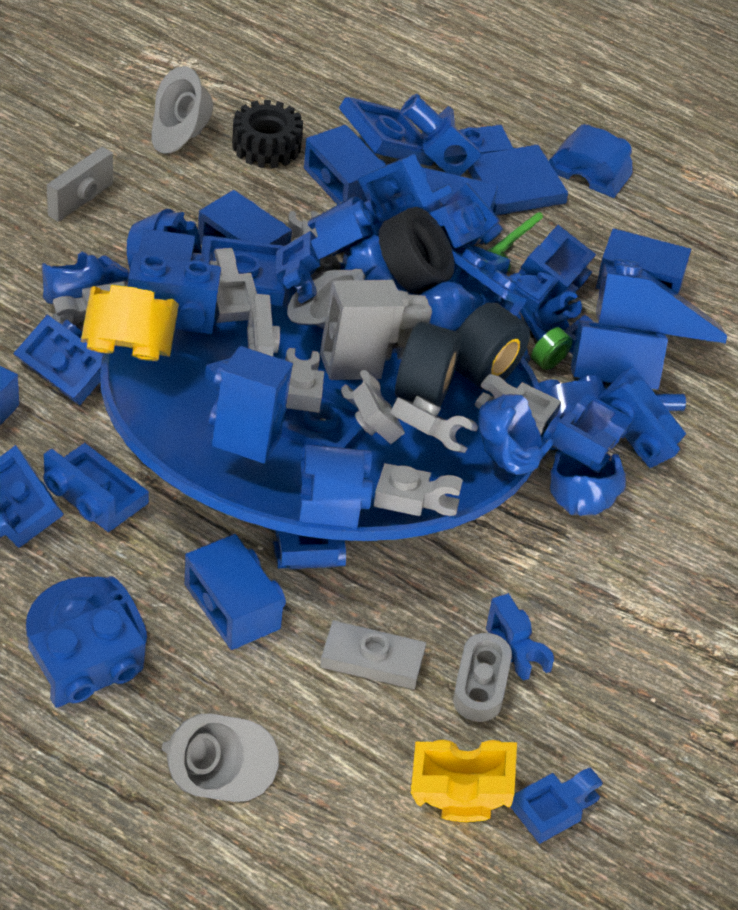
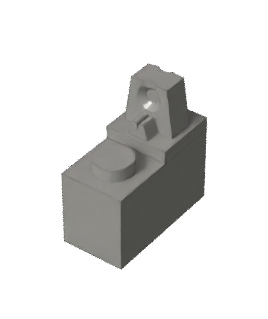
[320,280,432,380]

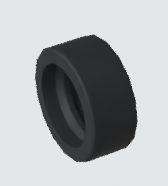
[379,207,454,295]

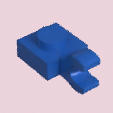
[275,231,320,304]
[486,593,554,680]
[510,767,603,844]

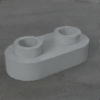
[453,633,512,722]

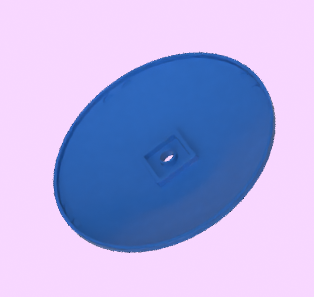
[100,262,546,541]

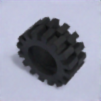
[232,100,303,168]

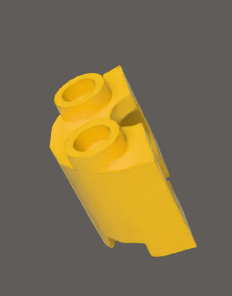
[81,285,179,361]
[411,740,517,823]

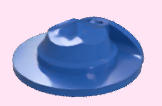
[26,576,147,643]

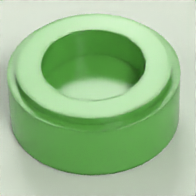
[531,327,572,370]

